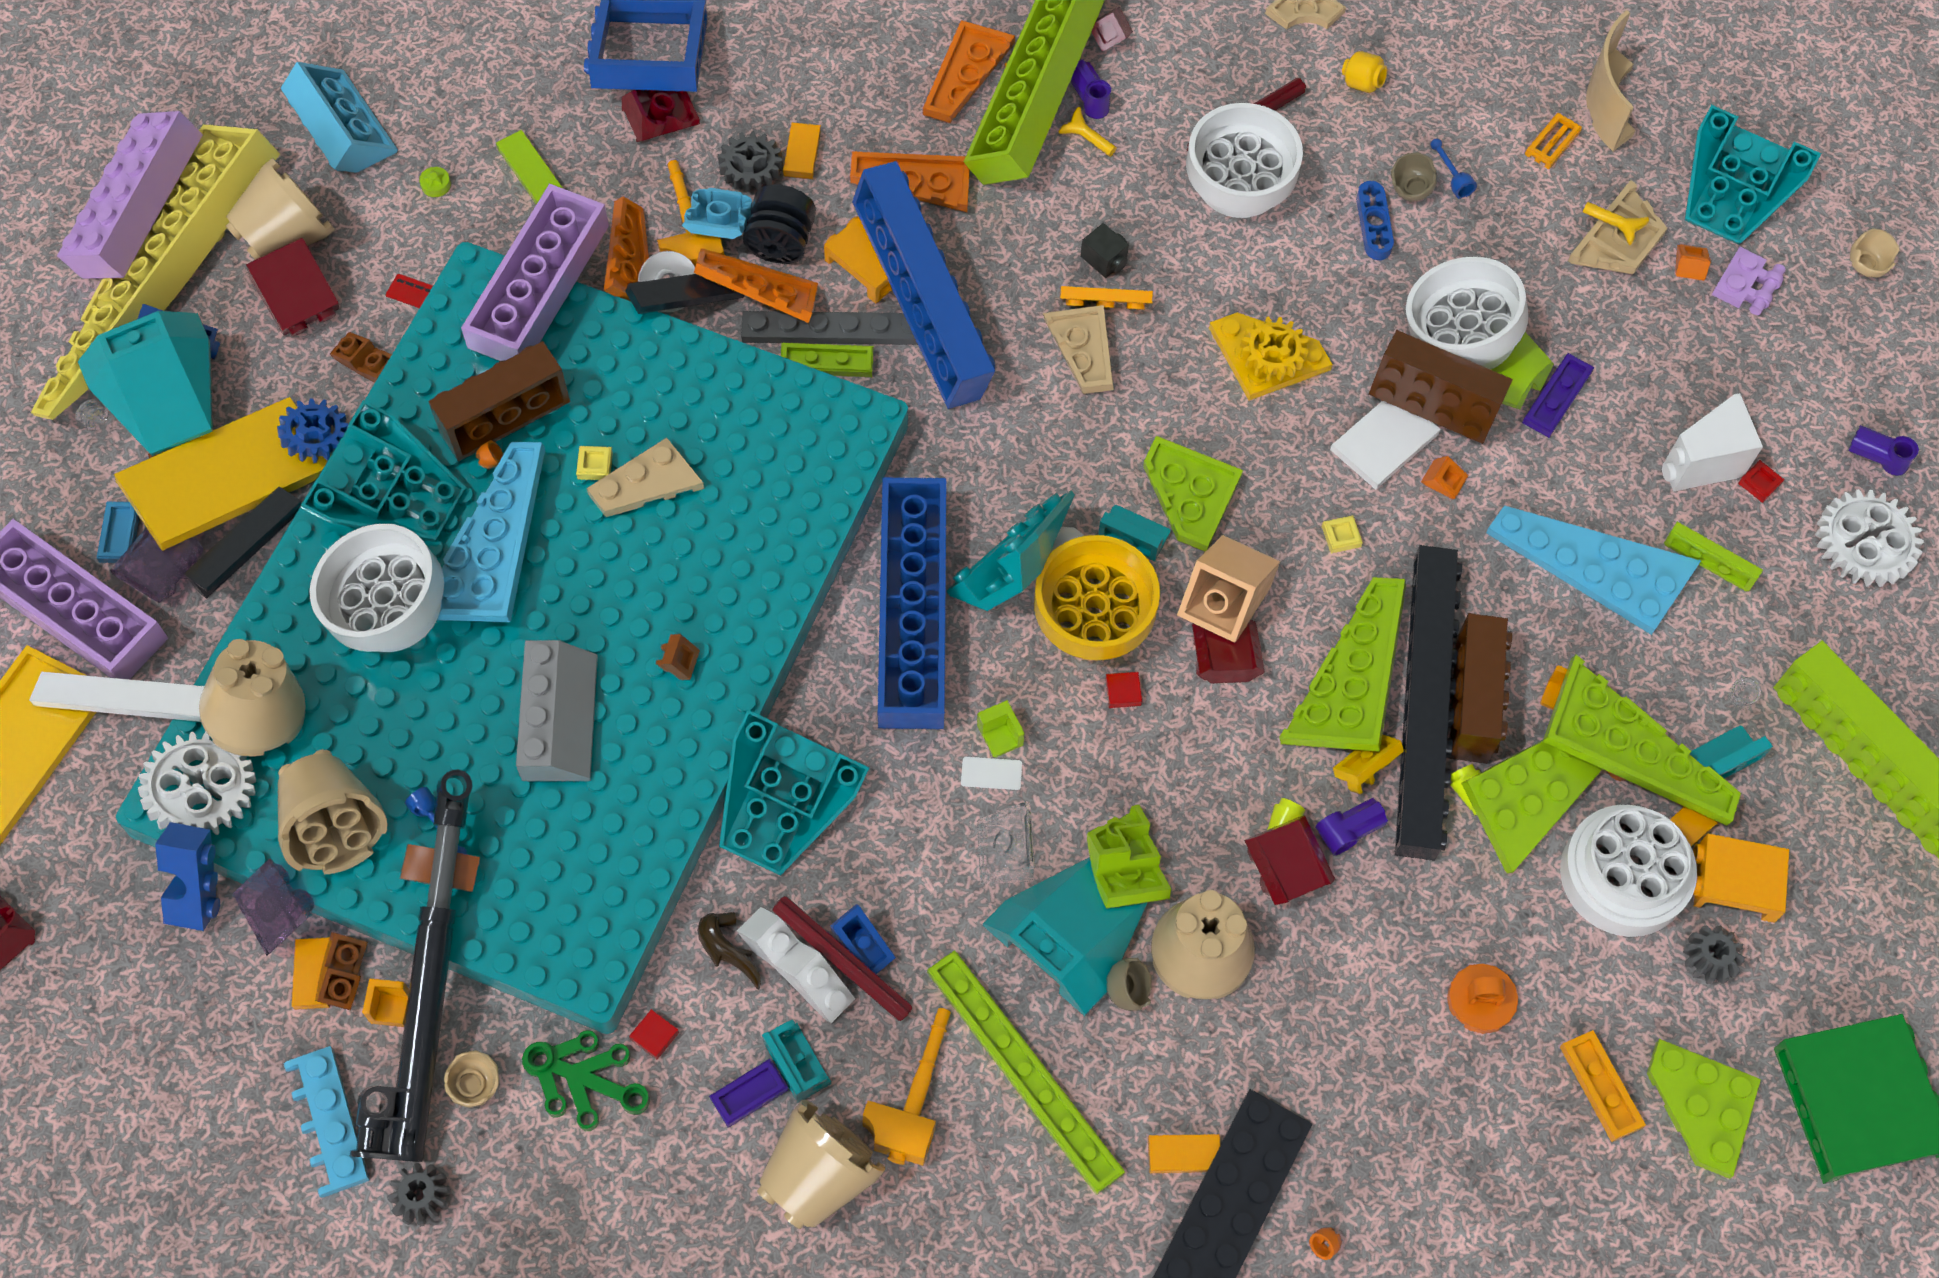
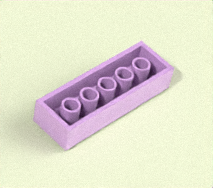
[57,111,203,279]
[461,184,609,361]
[0,519,168,680]

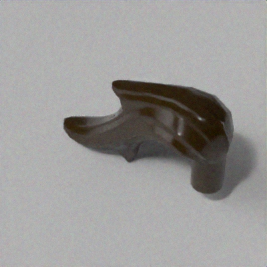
[697,912,761,990]

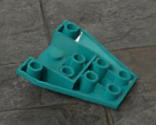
[1685,104,1822,245]
[78,311,213,456]
[300,400,466,542]
[946,490,1075,611]
[719,709,869,876]
[983,857,1148,1017]

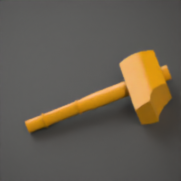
[657,160,724,266]
[862,1008,951,1166]

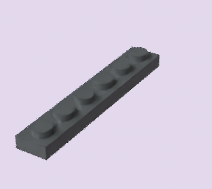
[741,311,918,345]

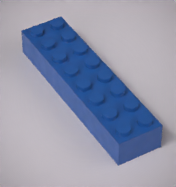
[852,161,995,409]
[878,477,946,729]

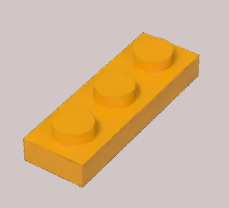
[1060,286,1153,310]
[1560,1030,1646,1142]

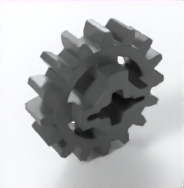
[718,131,783,192]

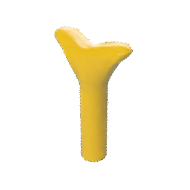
[1058,107,1117,157]
[1583,202,1649,245]

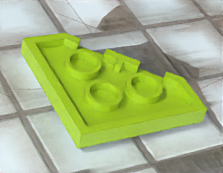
[1143,436,1243,552]
[1647,1039,1761,1179]

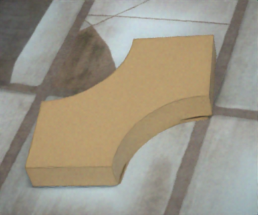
[1265,0,1346,30]

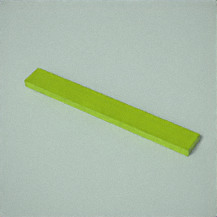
[927,950,1125,1195]

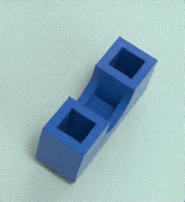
[155,822,220,931]

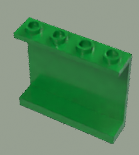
[1774,1014,1939,1184]

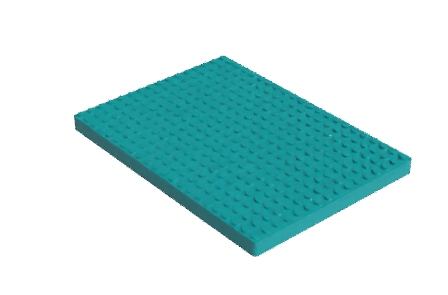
[116,242,908,1034]

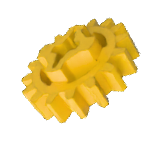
[1240,317,1308,381]

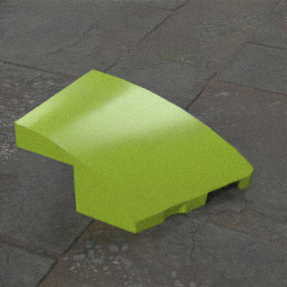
[1491,332,1554,410]
[1087,804,1171,908]

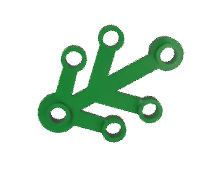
[522,1030,650,1131]

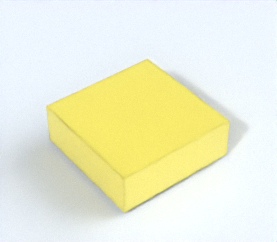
[576,446,613,480]
[1322,515,1363,554]

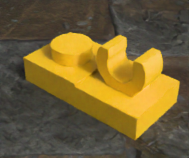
[1333,734,1404,795]

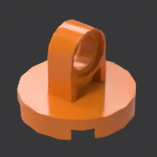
[1447,963,1518,1034]

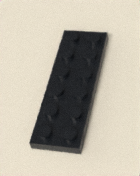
[1152,1089,1312,1278]

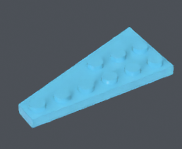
[437,442,545,622]
[1486,505,1701,635]

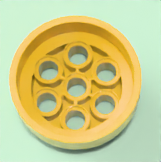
[1034,535,1160,660]

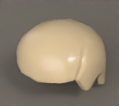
[1850,228,1899,278]
[444,1050,499,1108]

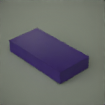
[709,1058,789,1128]

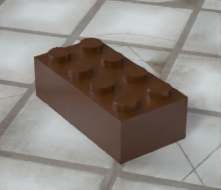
[1368,329,1513,444]
[428,341,570,462]
[1448,613,1512,764]

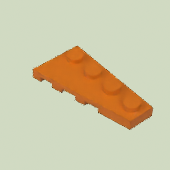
[923,20,1015,123]
[850,151,970,212]
[604,196,649,301]
[694,248,818,323]

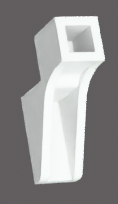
[737,907,855,1023]

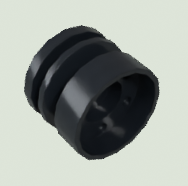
[743,184,816,264]

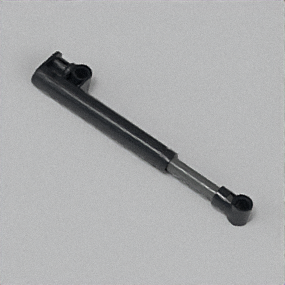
[350,769,473,1162]

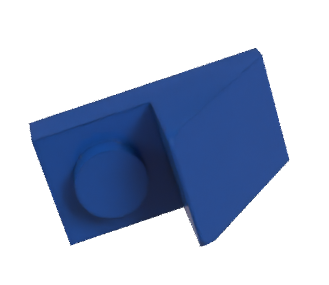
[830,904,896,974]

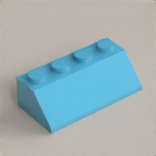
[280,62,398,173]

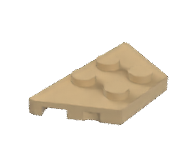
[1568,180,1667,274]

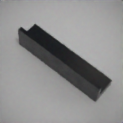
[184,486,302,599]

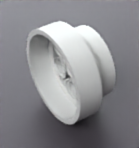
[1186,103,1303,218]
[1406,257,1528,370]
[310,524,444,652]
[1560,805,1697,937]

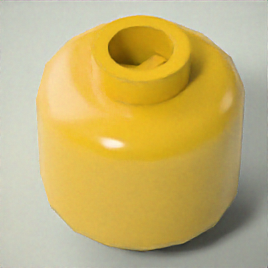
[1342,51,1388,93]

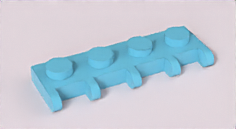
[284,1046,370,1198]

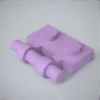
[1712,247,1786,315]

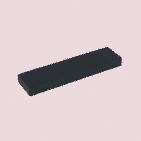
[625,274,745,314]

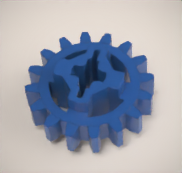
[277,398,348,463]

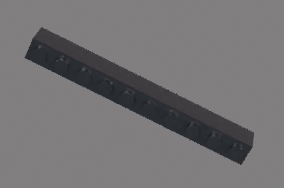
[1394,545,1462,861]

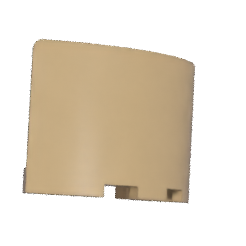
[1586,10,1636,151]

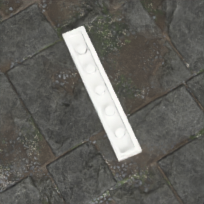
[29,672,205,722]

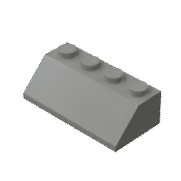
[516,640,598,781]

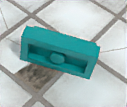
[1098,505,1171,562]
[1690,725,1773,779]

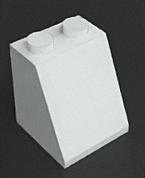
[1662,393,1763,492]

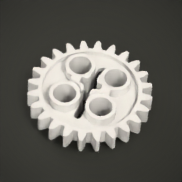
[1815,489,1924,587]
[138,732,256,835]

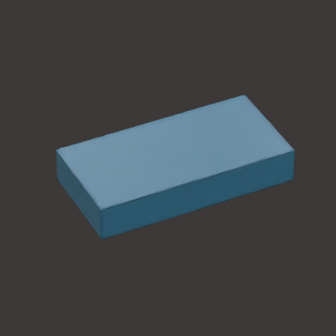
[96,501,140,563]

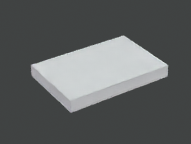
[1330,401,1441,490]

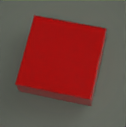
[1738,460,1785,503]
[1105,672,1142,708]
[629,1009,679,1060]

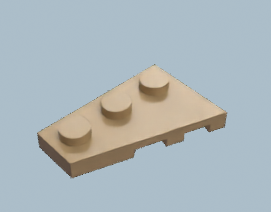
[1043,305,1114,394]
[586,438,704,517]

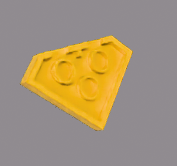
[1209,312,1333,400]

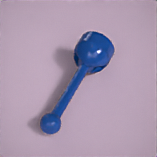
[1430,138,1477,199]
[405,787,467,854]

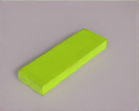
[496,130,562,205]
[781,343,874,377]
[1664,521,1763,592]

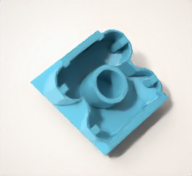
[682,188,752,239]

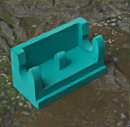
[762,1020,832,1103]

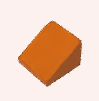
[1675,244,1711,281]
[1421,456,1469,499]

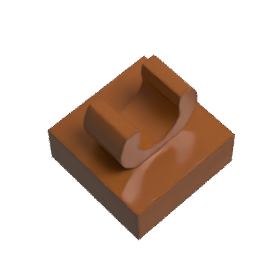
[655,634,700,680]

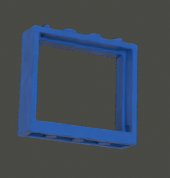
[584,0,707,92]

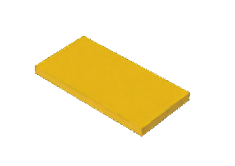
[114,397,331,551]
[0,645,96,845]

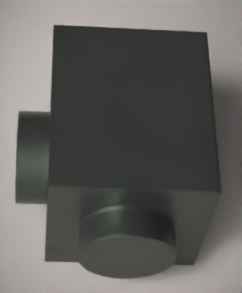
[1080,223,1129,278]

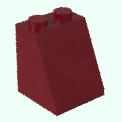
[246,238,339,336]

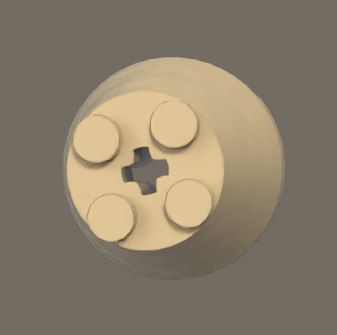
[226,158,336,260]
[199,639,306,756]
[278,750,387,875]
[1151,890,1255,999]
[757,1099,885,1229]

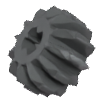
[1683,925,1746,984]
[387,1163,452,1227]

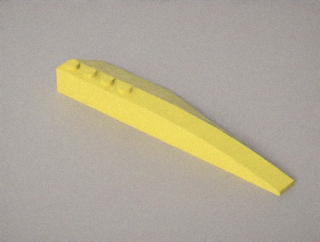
[31,124,280,420]

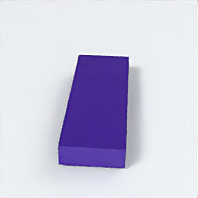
[1522,353,1595,438]

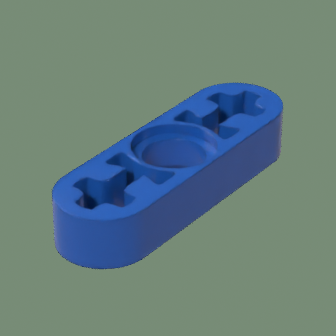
[1356,181,1394,260]

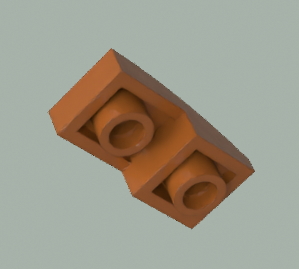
[330,332,392,383]
[399,844,480,892]
[315,932,368,1010]

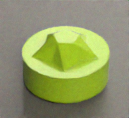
[419,167,451,197]

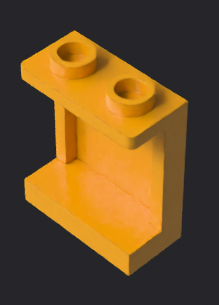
[824,216,892,304]
[1693,833,1789,923]

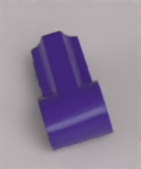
[1070,59,1111,119]
[1848,425,1919,476]
[1315,798,1388,856]

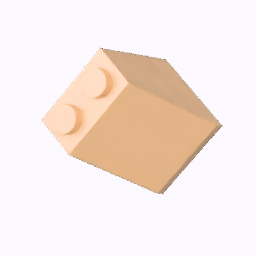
[1177,535,1280,643]

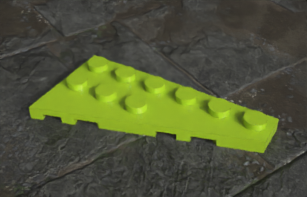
[1279,577,1406,752]
[1542,654,1741,826]
[1461,740,1602,874]

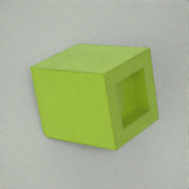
[977,700,1025,757]

